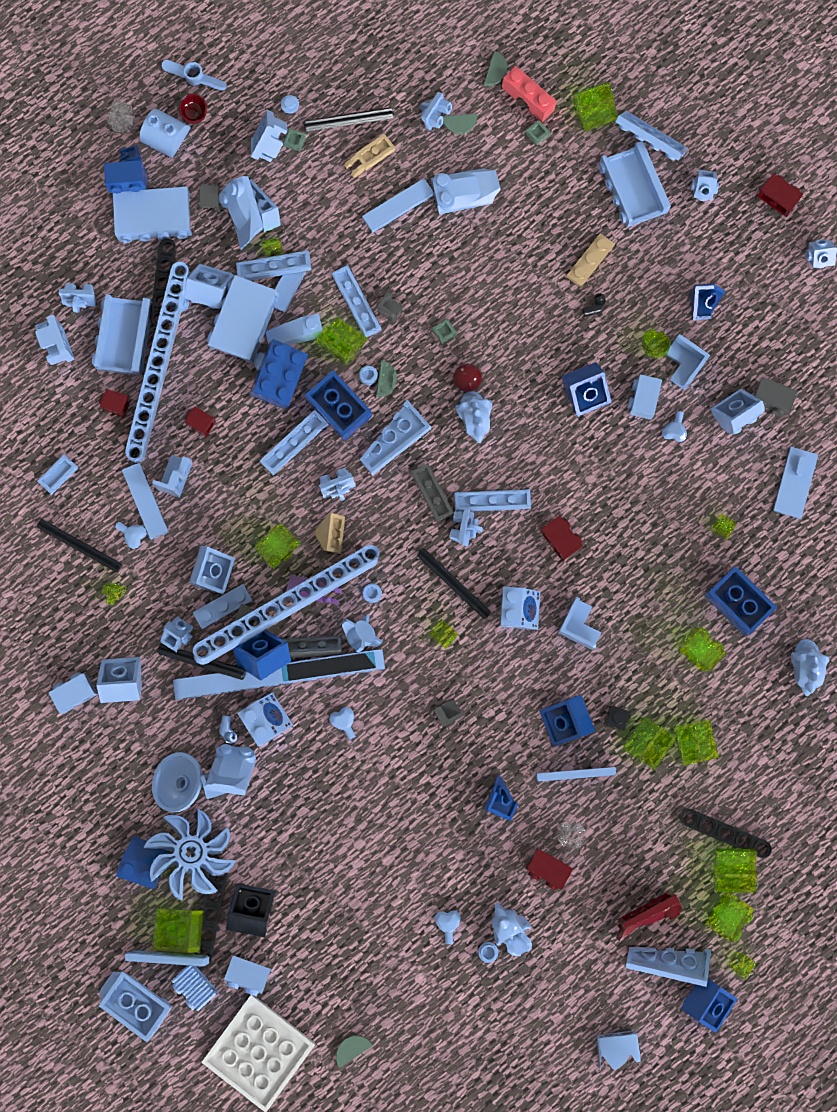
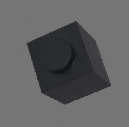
[603,705,631,731]

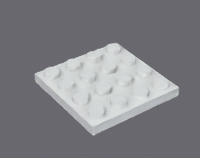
[202,995,316,1112]

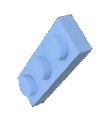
[193,584,253,630]

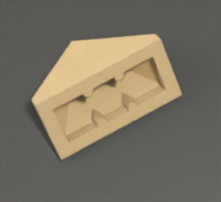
[315,513,345,554]

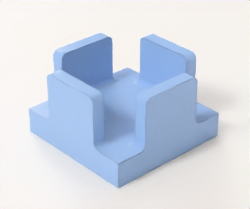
[251,110,288,162]
[35,315,75,365]

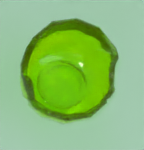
[642,328,671,358]

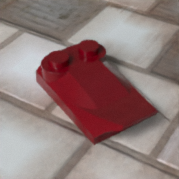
[616,891,682,942]

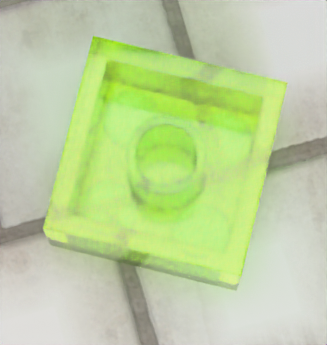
[675,626,727,673]
[704,891,754,943]
[152,908,203,953]

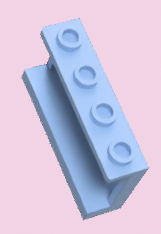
[598,141,671,228]
[113,187,192,243]
[207,275,279,364]
[92,294,152,376]

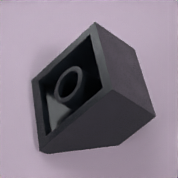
[226,883,276,938]

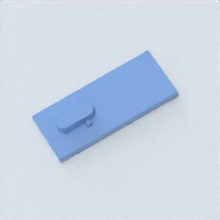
[773,447,818,519]

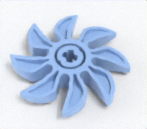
[144,809,236,901]

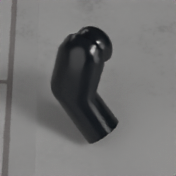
[582,293,606,317]

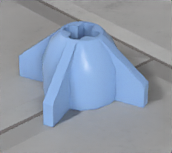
[342,615,382,652]

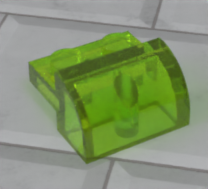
[573,82,618,133]
[316,317,368,365]
[623,717,678,771]
[673,719,719,766]
[713,848,758,893]

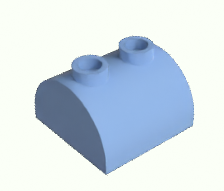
[140,109,191,158]
[711,389,765,434]
[189,546,235,595]

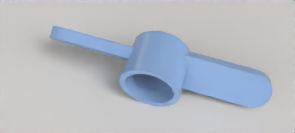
[162,60,227,90]

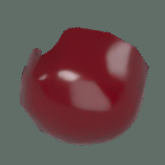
[179,94,207,124]
[453,363,482,392]

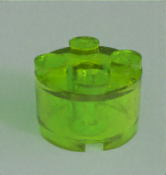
[254,523,301,569]

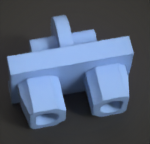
[420,92,452,131]
[59,283,96,313]
[319,468,356,501]
[450,508,483,546]

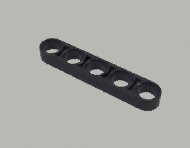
[150,238,177,327]
[679,808,772,858]
[194,872,228,962]

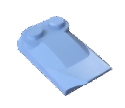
[431,168,500,214]
[219,176,264,250]
[205,744,256,795]
[99,971,172,1042]

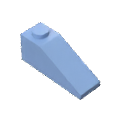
[249,179,280,232]
[265,313,324,345]

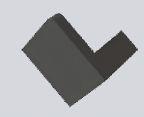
[200,185,221,213]
[377,292,404,323]
[433,700,463,727]

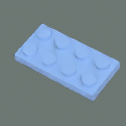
[615,111,688,160]

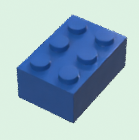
[249,339,308,409]
[305,370,372,441]
[704,566,777,636]

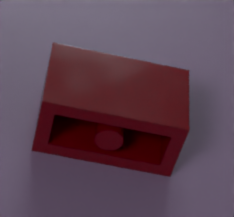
[757,173,803,217]
[540,515,583,562]
[526,848,573,891]

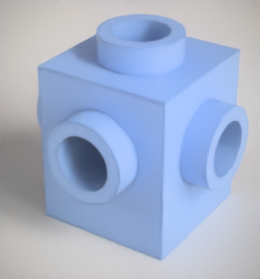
[691,170,719,201]
[806,240,837,268]
[160,617,193,652]

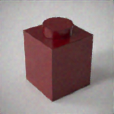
[99,389,131,417]
[185,406,216,437]

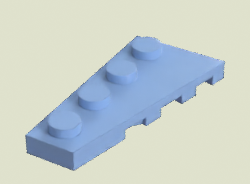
[360,400,431,475]
[626,947,711,987]

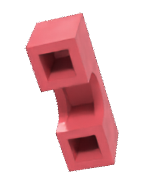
[502,66,556,123]

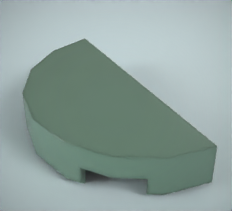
[484,51,507,87]
[442,114,478,135]
[376,360,397,397]
[336,1035,373,1068]

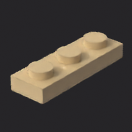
[566,233,615,288]

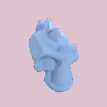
[455,391,492,443]
[790,639,830,696]
[491,902,532,956]

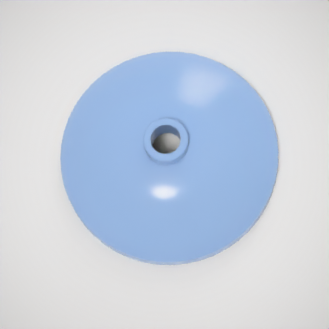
[152,752,202,812]

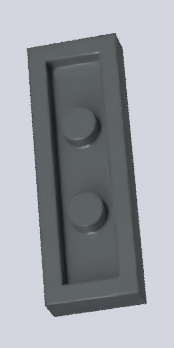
[411,463,454,523]
[283,636,342,658]

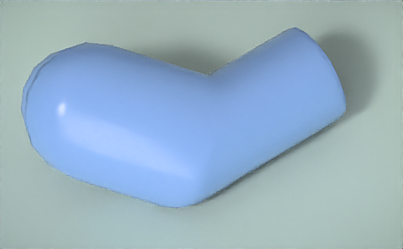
[219,715,237,744]

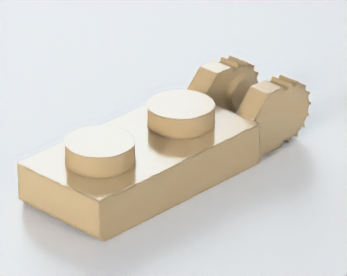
[344,134,395,178]

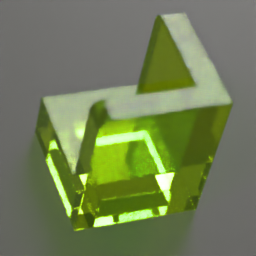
[429,619,459,650]

